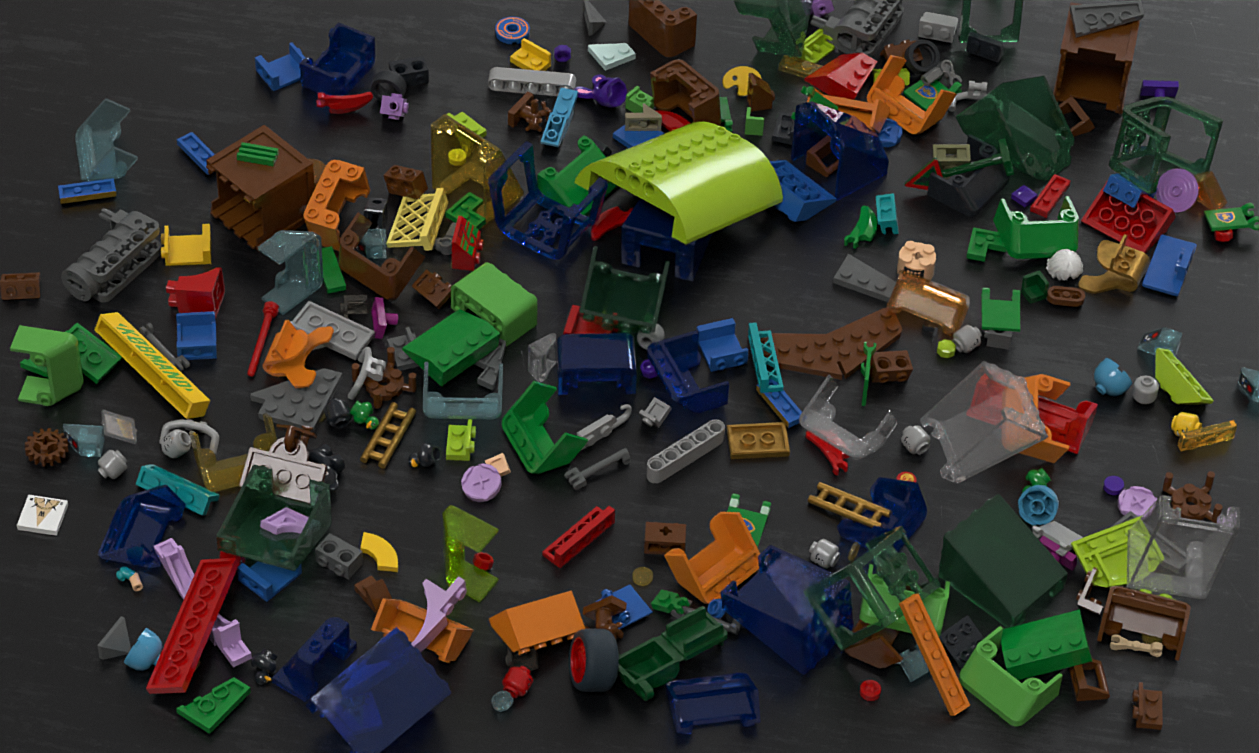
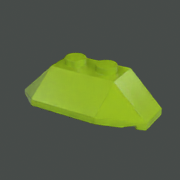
[1155,348,1214,405]

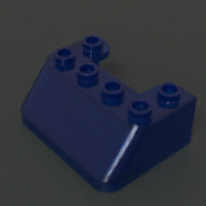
[647,330,729,413]

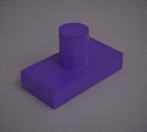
[1140,80,1179,106]

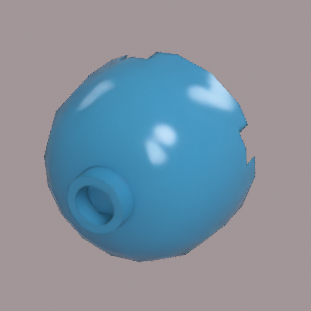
[1094,358,1133,396]
[1018,485,1059,526]
[124,628,163,671]

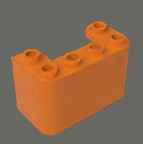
[303,160,370,251]

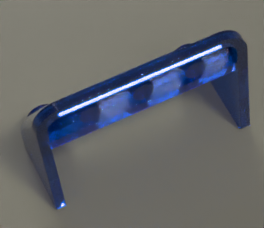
[98,484,186,568]
[666,673,761,734]

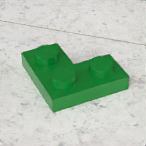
[445,192,486,230]
[966,227,1007,262]

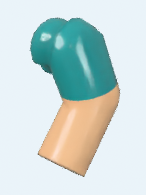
[116,567,143,591]

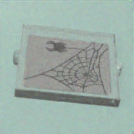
[101,410,137,444]

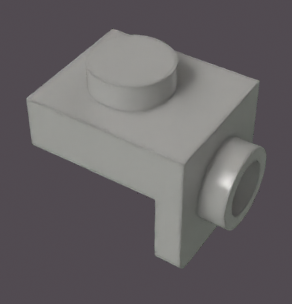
[639,397,672,428]

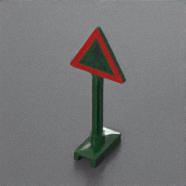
[905,138,1014,190]

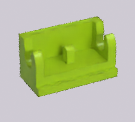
[797,28,835,63]

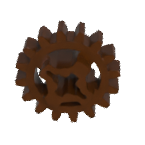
[25,428,69,467]

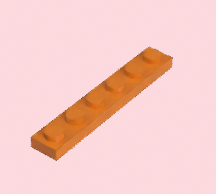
[899,594,970,716]

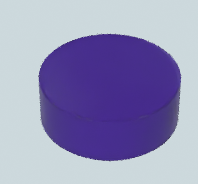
[1103,476,1124,495]

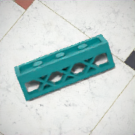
[748,323,784,393]
[136,464,220,515]

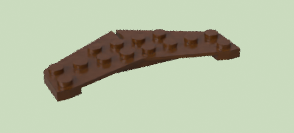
[747,307,902,380]

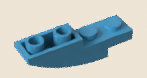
[541,88,578,147]

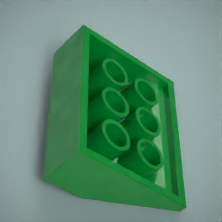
[402,309,500,386]
[1001,609,1092,680]

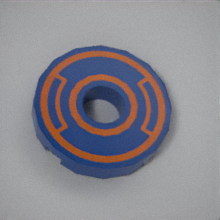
[495,16,530,44]

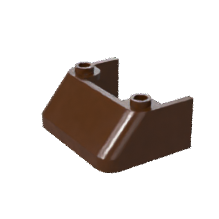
[339,212,425,301]
[843,581,928,668]
[1097,586,1191,661]

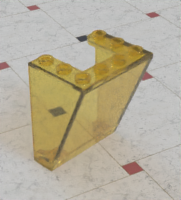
[431,114,524,224]

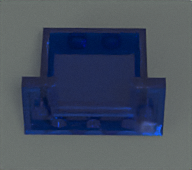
[272,617,357,702]

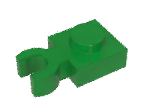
[651,590,690,614]

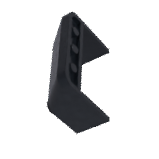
[927,134,1010,217]

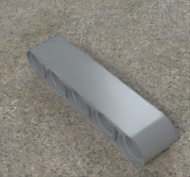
[488,67,576,96]
[646,420,725,483]

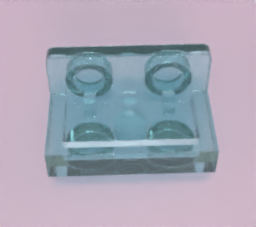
[895,644,929,682]

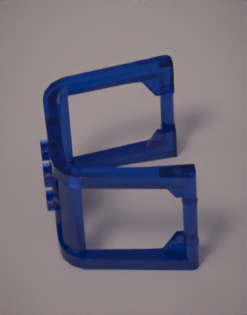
[488,141,608,260]

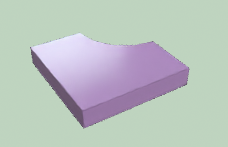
[260,507,318,535]

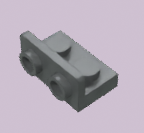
[387,327,419,371]

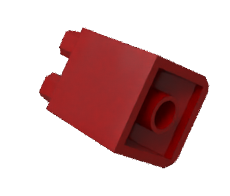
[166,267,225,319]

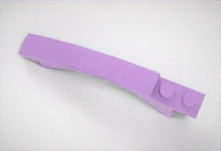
[154,538,252,667]
[341,576,467,698]

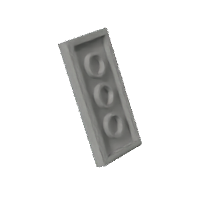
[291,301,375,360]

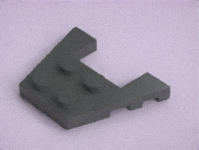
[474,338,506,390]

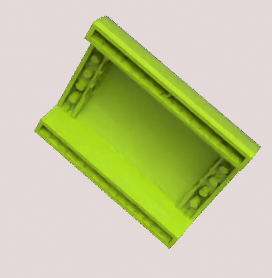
[575,122,783,244]

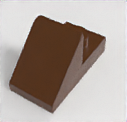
[354,575,392,615]

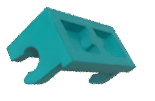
[876,193,899,234]

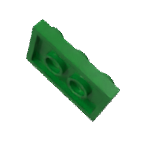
[67,323,122,384]

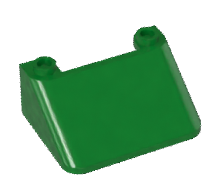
[537,135,619,218]

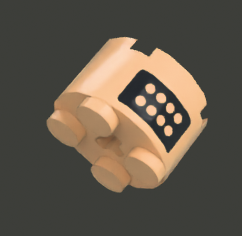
[897,241,936,285]

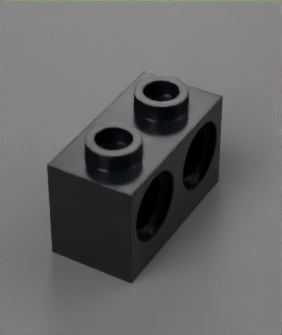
[389,56,429,89]

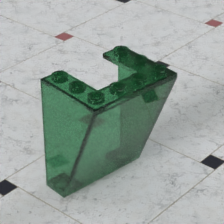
[733,0,813,58]
[216,464,332,571]
[938,494,1068,628]

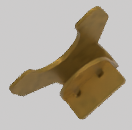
[1078,234,1150,294]

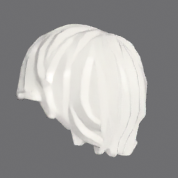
[1046,249,1083,280]

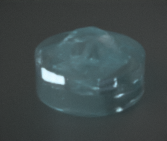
[491,691,514,712]

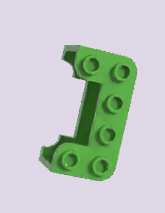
[451,262,537,347]

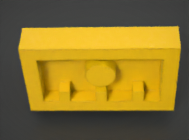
[510,38,551,71]

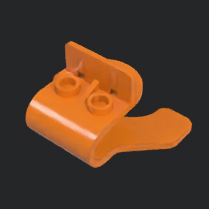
[263,320,334,388]

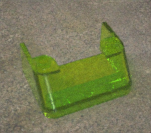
[442,505,498,602]

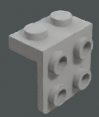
[918,12,958,43]

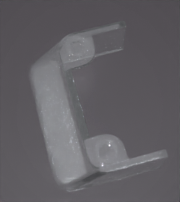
[799,375,898,460]

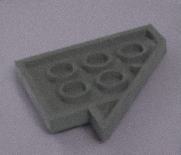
[250,368,342,433]

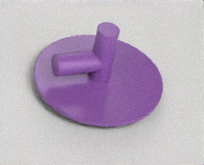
[1156,168,1199,213]

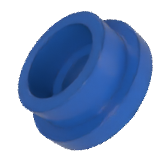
[708,599,726,619]

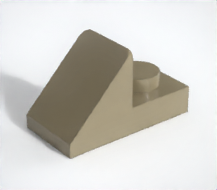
[625,103,662,131]

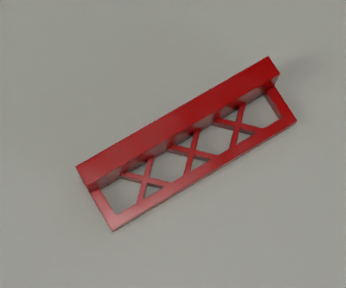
[542,506,615,568]

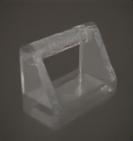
[528,333,557,382]

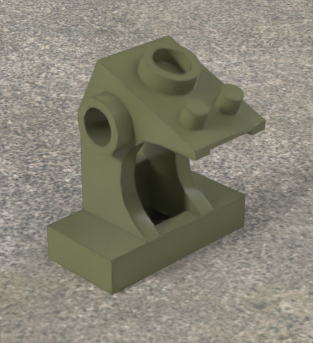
[932,144,970,180]

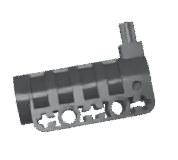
[811,0,904,58]
[61,208,162,302]

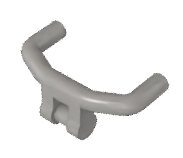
[949,81,1003,116]
[348,347,386,400]
[159,419,219,454]

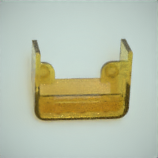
[189,413,277,492]

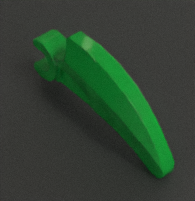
[844,205,877,249]

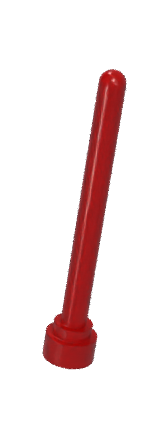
[247,301,279,377]

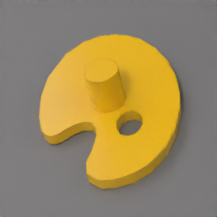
[722,66,762,96]

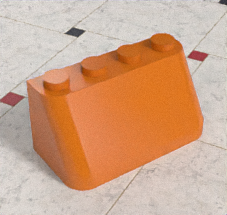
[489,590,585,655]

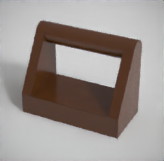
[1050,96,1095,138]
[806,133,852,177]
[1069,659,1110,701]

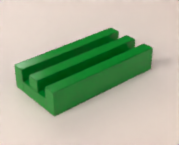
[237,142,279,166]

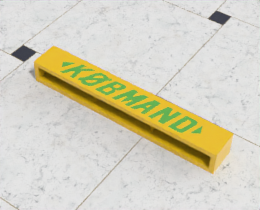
[95,312,210,419]

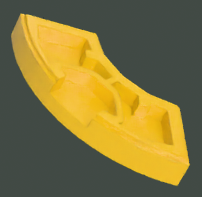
[360,532,398,572]

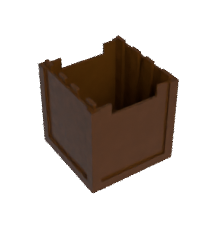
[1052,2,1140,114]
[206,125,315,252]

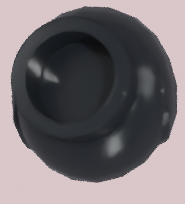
[408,442,442,467]
[251,648,278,685]

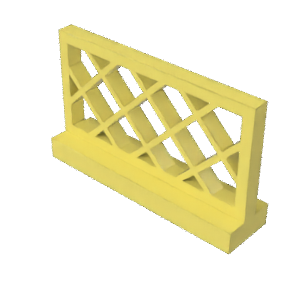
[386,188,448,251]

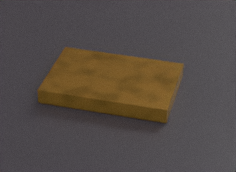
[726,422,790,459]

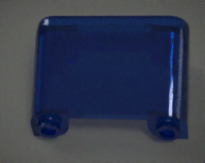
[837,477,927,560]

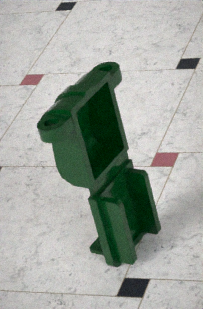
[617,606,728,701]

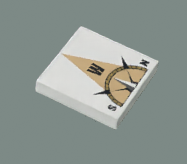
[17,495,68,536]

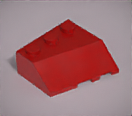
[804,53,878,100]

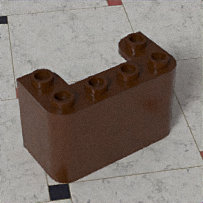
[628,0,697,57]
[650,59,722,126]

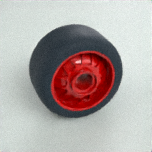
[569,629,619,692]

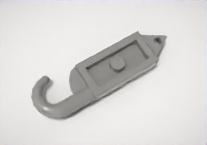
[577,404,632,450]

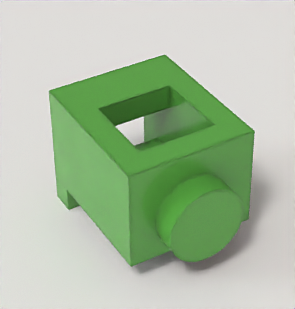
[625,86,654,113]

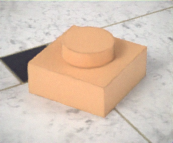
[485,453,511,477]

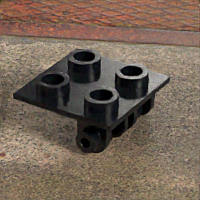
[939,615,984,670]

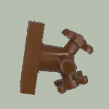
[508,91,551,132]
[583,595,627,639]

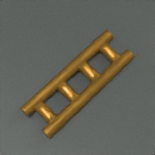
[360,402,416,469]
[808,482,892,531]

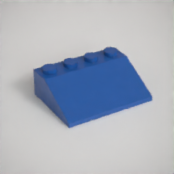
[769,160,837,222]

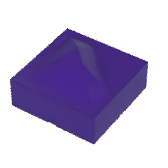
[1011,185,1038,207]

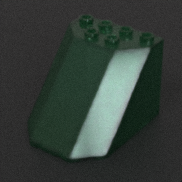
[956,75,1075,181]
[579,246,670,334]

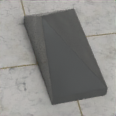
[583,0,606,36]
[97,616,131,659]

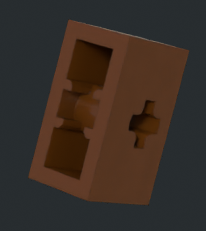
[644,522,686,555]

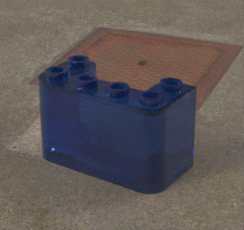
[299,22,376,96]
[557,333,637,395]

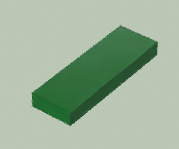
[314,246,346,294]

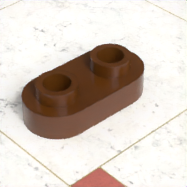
[1047,286,1085,307]

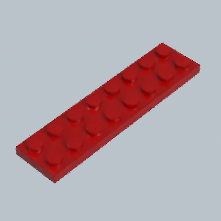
[146,558,239,694]

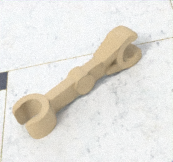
[1110,634,1163,657]

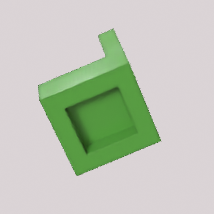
[745,107,764,136]

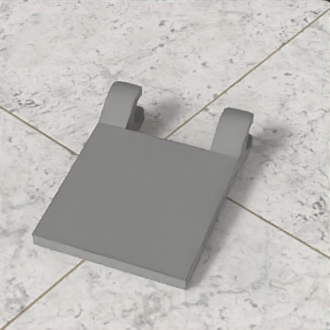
[1029,521,1083,557]

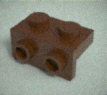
[880,39,923,66]

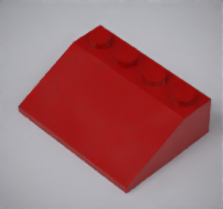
[1081,180,1176,254]

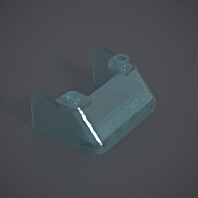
[75,98,138,182]
[258,230,324,315]
[423,362,503,420]

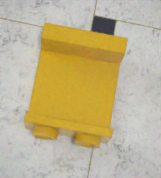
[161,224,211,266]

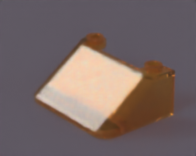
[886,270,970,335]

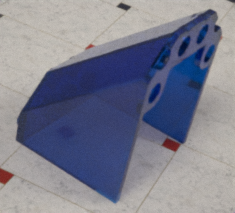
[791,101,889,200]

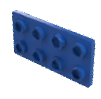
[1142,235,1197,296]

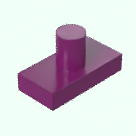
[371,297,398,339]
[1039,536,1077,571]

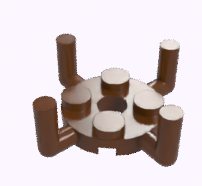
[352,347,417,409]
[1163,471,1223,524]

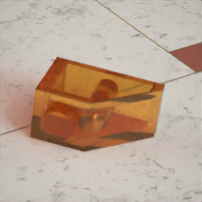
[1194,171,1228,210]

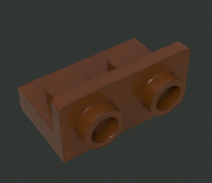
[412,269,452,309]
[0,272,41,300]
[1132,682,1163,730]

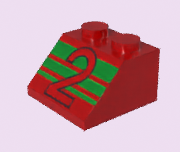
[452,216,484,271]

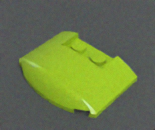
[1071,516,1164,587]

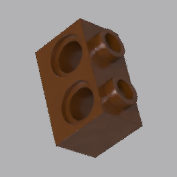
[383,165,428,199]
[869,350,913,383]

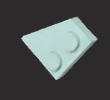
[588,43,636,71]

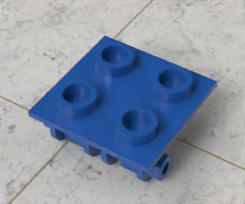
[596,585,653,629]

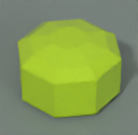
[937,339,956,358]

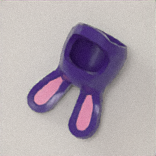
[575,74,627,108]

